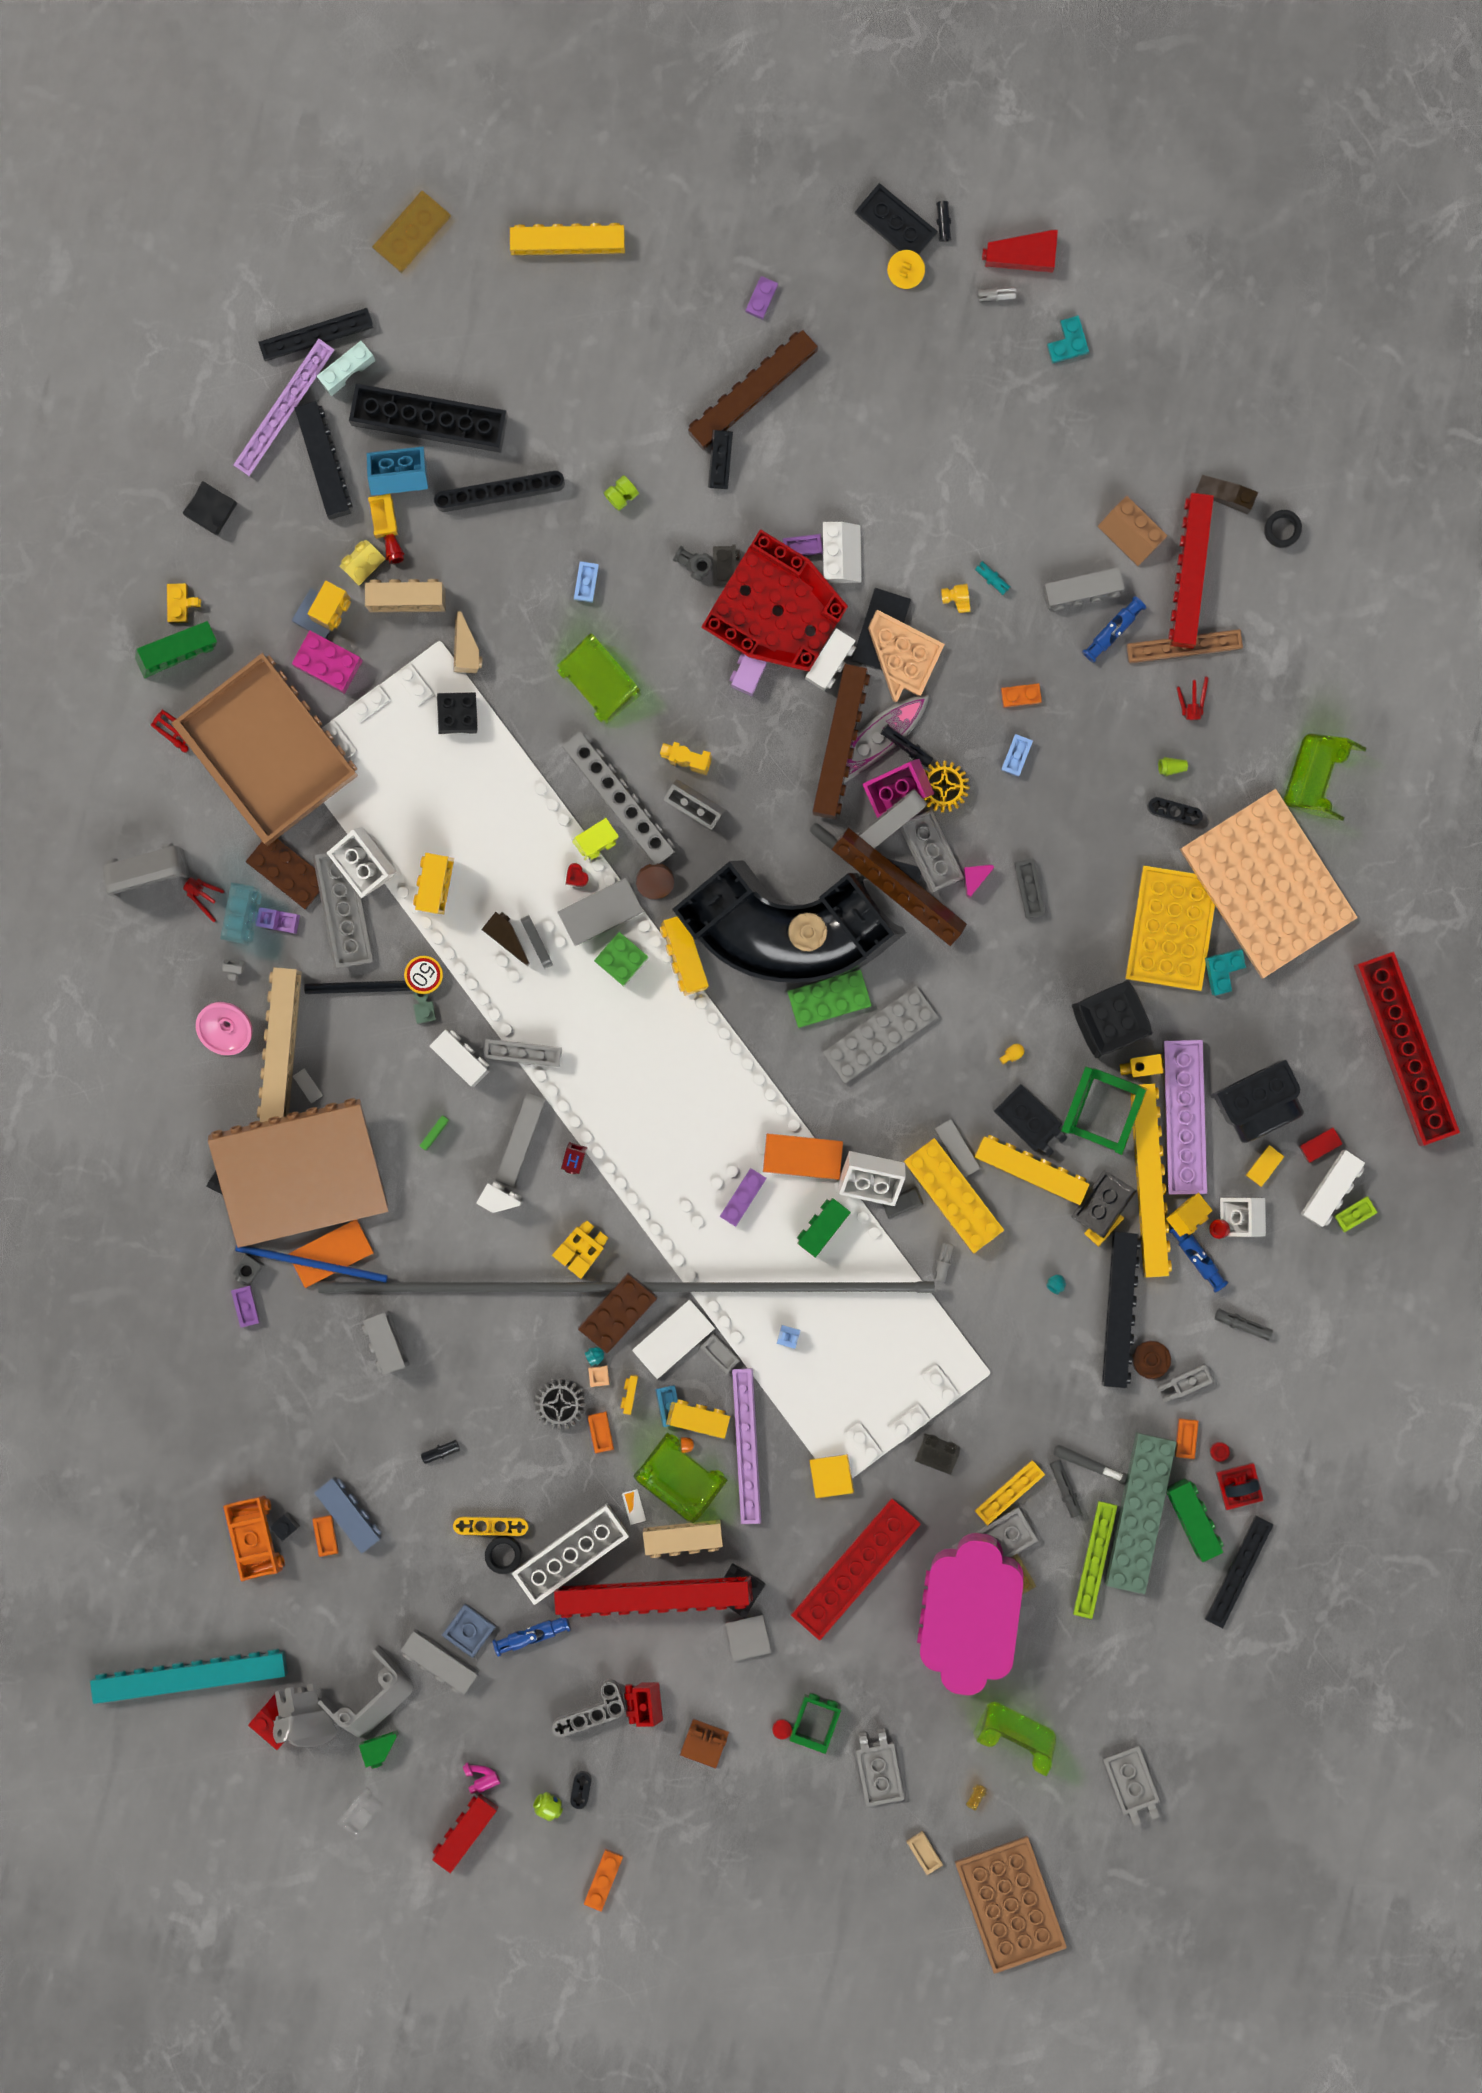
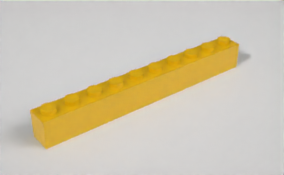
[1130,1084,1172,1277]

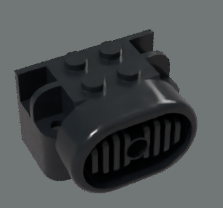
[1210,1060,1304,1143]

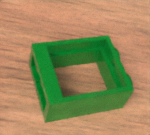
[789,1693,841,1754]

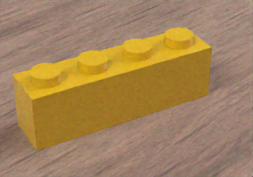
[660,916,709,996]

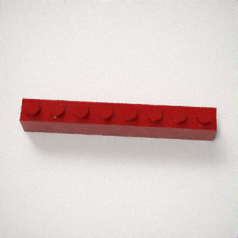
[1168,493,1214,649]

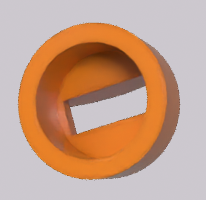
[680,1437,694,1453]

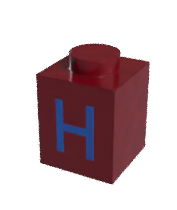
[561,1142,587,1174]

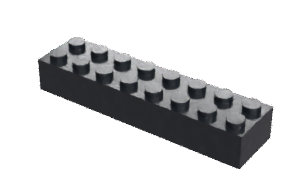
[349,383,508,453]

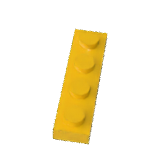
[974,1460,1045,1526]

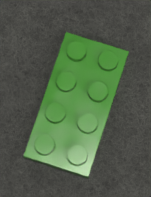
[787,970,872,1028]

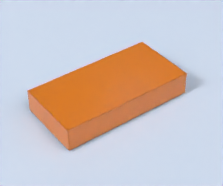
[587,1411,614,1453]
[1175,1418,1199,1459]
[312,1515,339,1557]

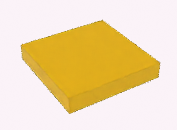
[809,1454,854,1498]

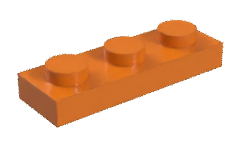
[583,1849,623,1912]

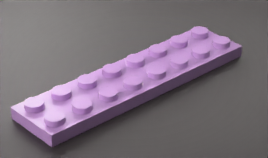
[1163,1040,1207,1195]

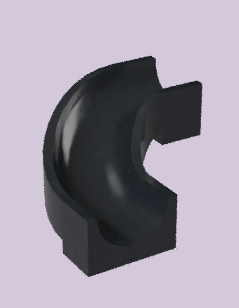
[672,860,906,983]

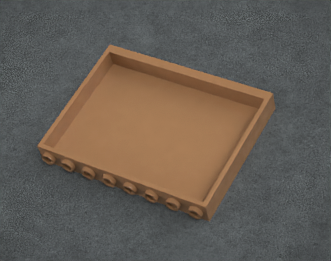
[171,653,358,846]
[208,1098,388,1248]

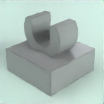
[222,959,245,981]

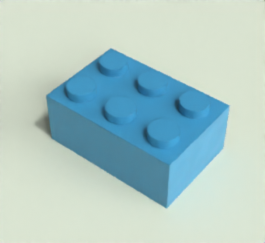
[367,446,428,495]

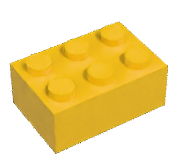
[413,852,455,915]

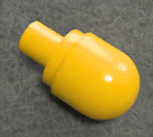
[999,1043,1025,1064]

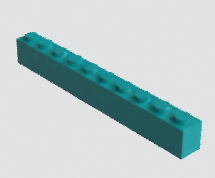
[90,1648,288,1704]

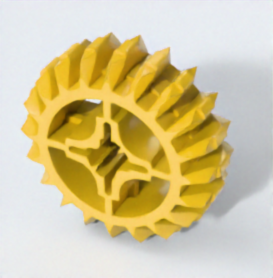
[924,761,970,813]

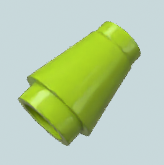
[1158,757,1188,776]

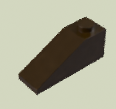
[1195,475,1258,514]
[481,912,530,967]

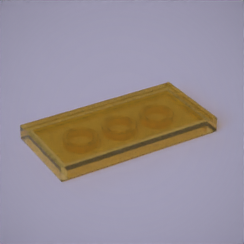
[372,190,451,273]

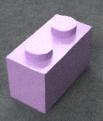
[729,653,768,696]

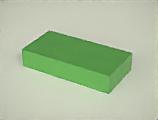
[420,1115,450,1151]

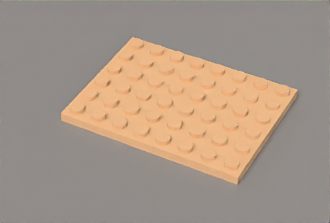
[1180,789,1358,979]

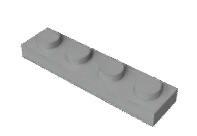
[484,1039,562,1067]

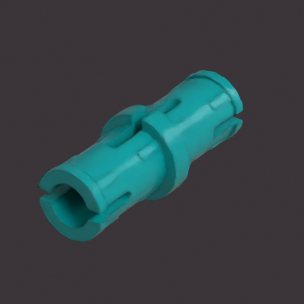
[975,561,1011,596]

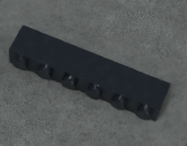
[294,401,353,520]

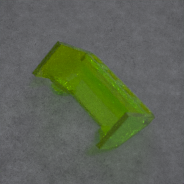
[1284,734,1366,821]

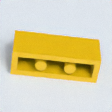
[666,1399,730,1439]

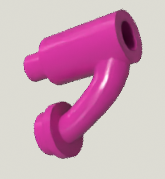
[463,1762,501,1794]

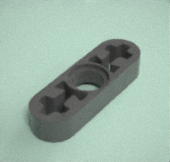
[520,915,553,969]

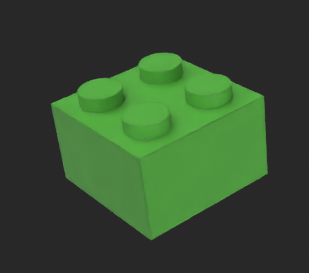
[594,932,649,987]

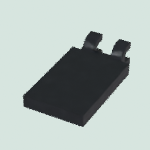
[994,1084,1068,1158]

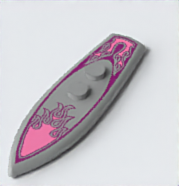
[844,695,929,783]

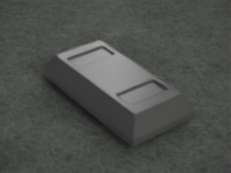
[882,1186,924,1219]

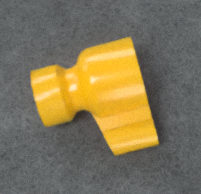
[941,584,971,613]

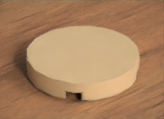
[788,913,827,952]

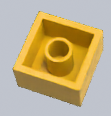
[307,580,351,631]

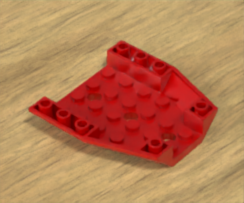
[701,529,848,672]

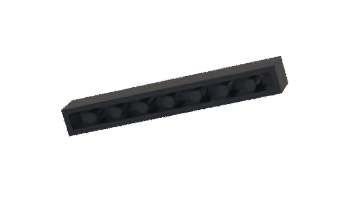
[1102,1232,1141,1388]

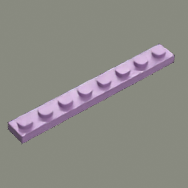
[233,339,334,476]
[732,1368,761,1524]

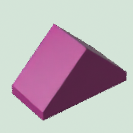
[963,865,994,898]

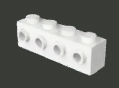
[1301,1150,1365,1227]

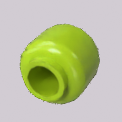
[533,1792,563,1821]

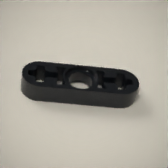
[1147,797,1203,826]

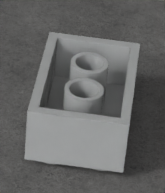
[362,1311,409,1375]

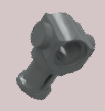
[673,546,713,582]

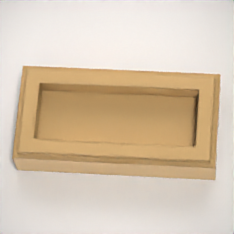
[906,1831,943,1875]

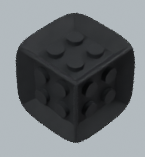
[1072,980,1153,1059]

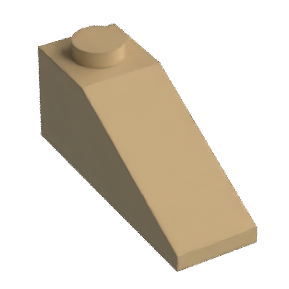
[453,611,482,673]

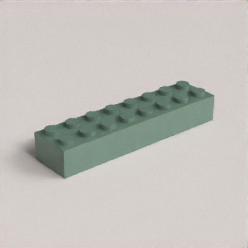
[1105,1432,1177,1594]

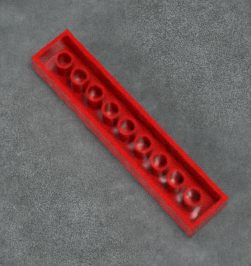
[1354,951,1460,1146]
[554,1576,753,1618]

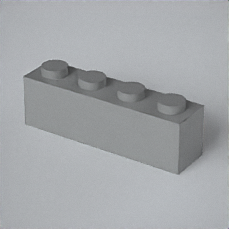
[1043,567,1124,611]
[401,1629,479,1694]

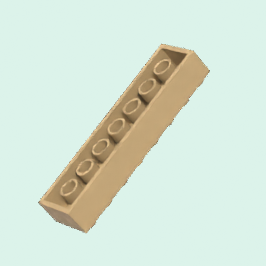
[257,967,302,1122]

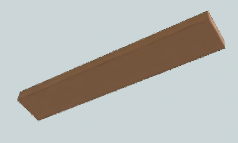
[1126,629,1243,664]

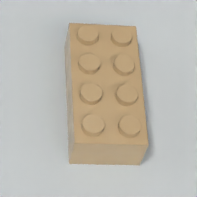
[365,579,446,612]
[643,1519,723,1558]

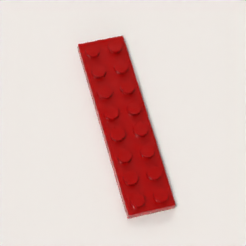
[791,1498,921,1641]

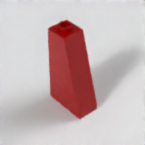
[982,230,1058,273]

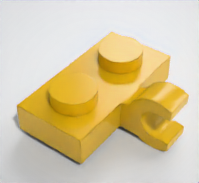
[167,583,201,623]

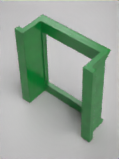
[1061,1066,1147,1155]

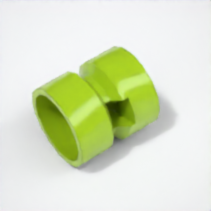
[603,475,639,511]

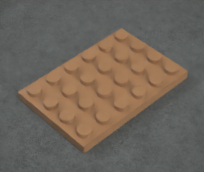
[955,1836,1067,1974]

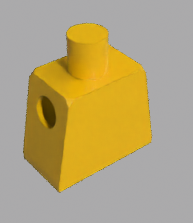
[1120,1054,1164,1078]

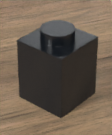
[270,1512,300,1542]

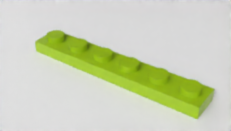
[1073,1501,1118,1619]

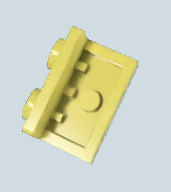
[339,540,386,586]

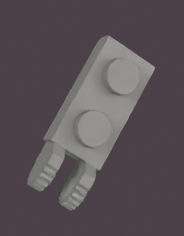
[1157,1364,1214,1402]

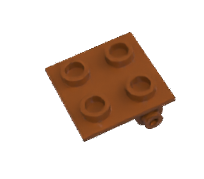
[680,1719,729,1769]

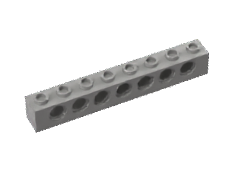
[562,732,675,865]

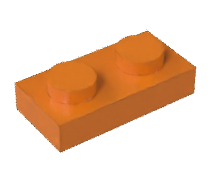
[1001,683,1042,708]

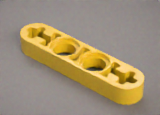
[453,1516,529,1536]

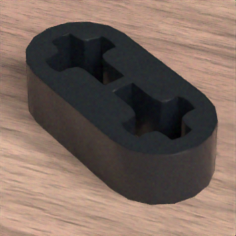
[570,1771,591,1809]

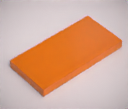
[763,1134,843,1180]
[288,1219,374,1288]

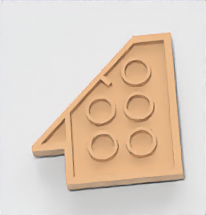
[868,610,945,702]

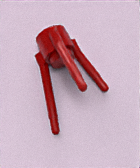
[1177,677,1208,720]
[183,877,225,922]

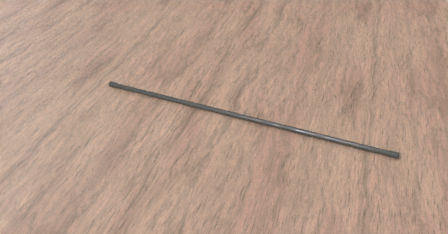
[318,1281,935,1293]

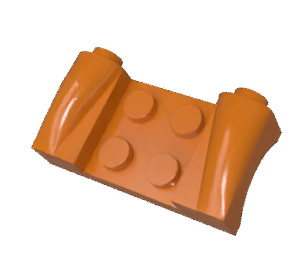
[223,1495,285,1581]

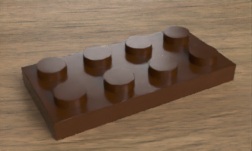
[245,838,320,910]
[578,1272,658,1353]

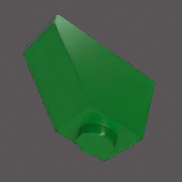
[359,1730,399,1769]

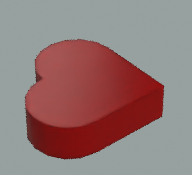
[565,863,589,887]

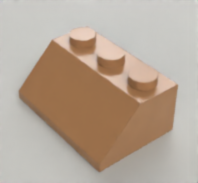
[1097,496,1168,566]

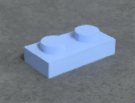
[574,561,599,603]
[1001,734,1033,777]

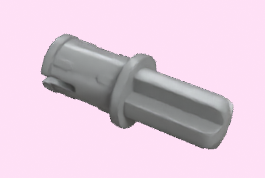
[978,287,1016,302]
[933,1243,954,1282]

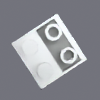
[476,1182,524,1213]

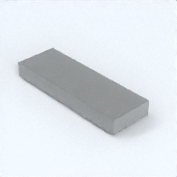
[934,1119,980,1177]

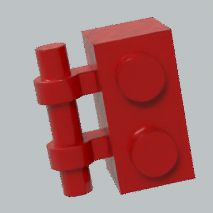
[624,1682,663,1727]

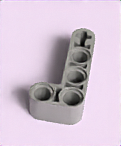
[552,1679,625,1737]

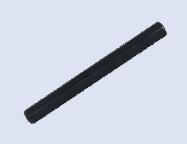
[304,981,412,994]

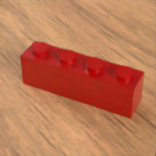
[432,1794,498,1874]

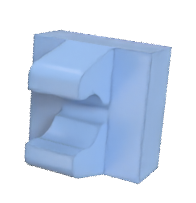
[777,1325,800,1349]

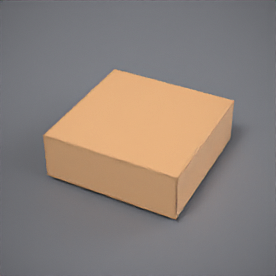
[588,1365,610,1387]

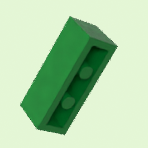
[797,1198,851,1258]

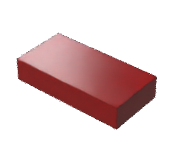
[1299,1127,1343,1163]

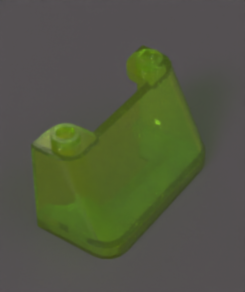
[556,633,641,724]
[634,1432,728,1523]
[973,1702,1057,1777]

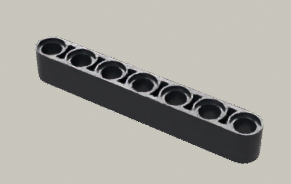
[434,471,565,512]

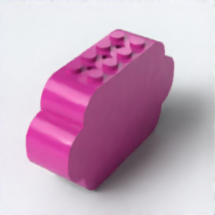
[917,1533,1024,1695]

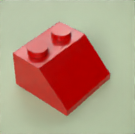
[248,1694,284,1750]

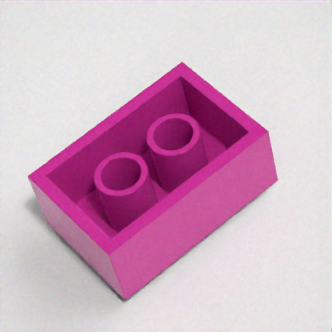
[292,630,363,694]
[863,759,934,818]

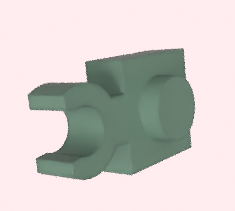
[413,992,436,1024]

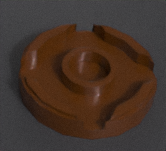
[636,863,674,899]
[1132,1340,1171,1379]

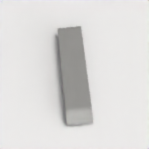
[857,789,927,848]
[496,1093,546,1187]

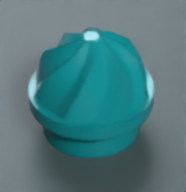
[1046,1275,1066,1295]
[585,1347,604,1366]

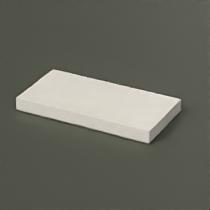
[632,1299,715,1379]

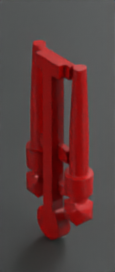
[151,709,189,753]

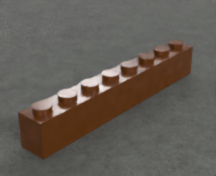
[688,330,818,451]
[812,664,871,820]
[831,827,967,946]

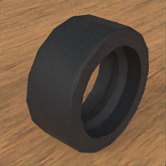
[1264,510,1302,548]
[485,1536,522,1574]

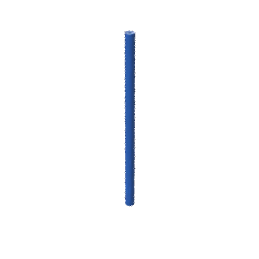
[235,1245,388,1283]

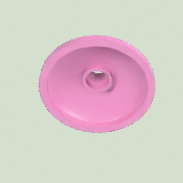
[196,1002,253,1055]

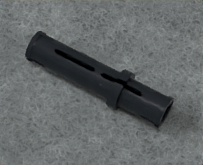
[880,724,933,767]

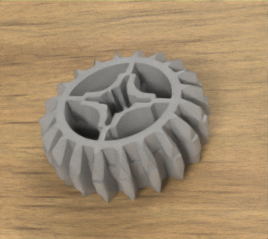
[534,1378,586,1431]

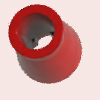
[384,534,405,564]

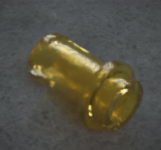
[966,1784,987,1811]

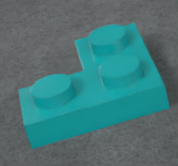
[1047,315,1089,364]
[1205,949,1246,996]

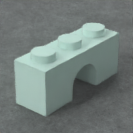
[317,341,376,396]

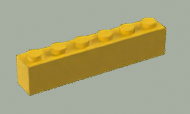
[510,223,625,255]
[974,1135,1090,1205]

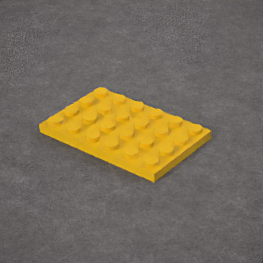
[1125,866,1215,991]

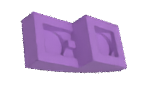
[256,907,300,934]

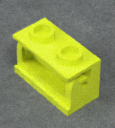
[572,818,619,860]

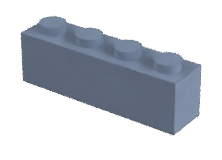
[314,1477,382,1554]

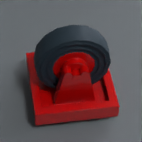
[1216,1463,1264,1510]

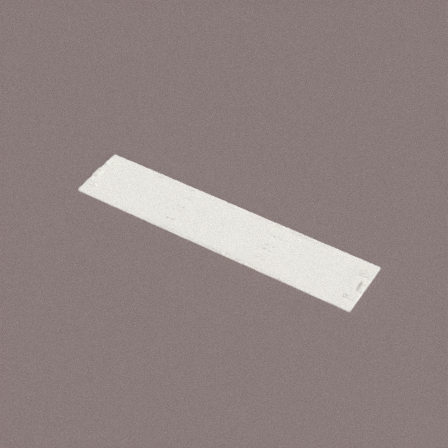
[322,641,990,1479]

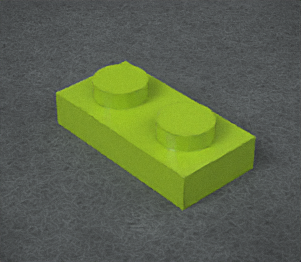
[1334,1196,1378,1232]

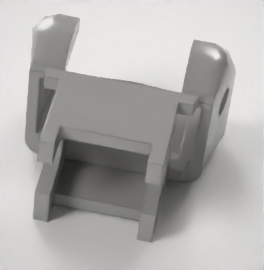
[273,1683,337,1747]

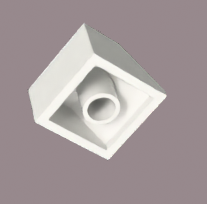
[1220,1198,1266,1237]

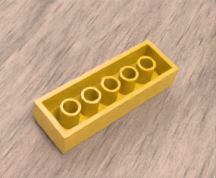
[903,1138,1004,1254]

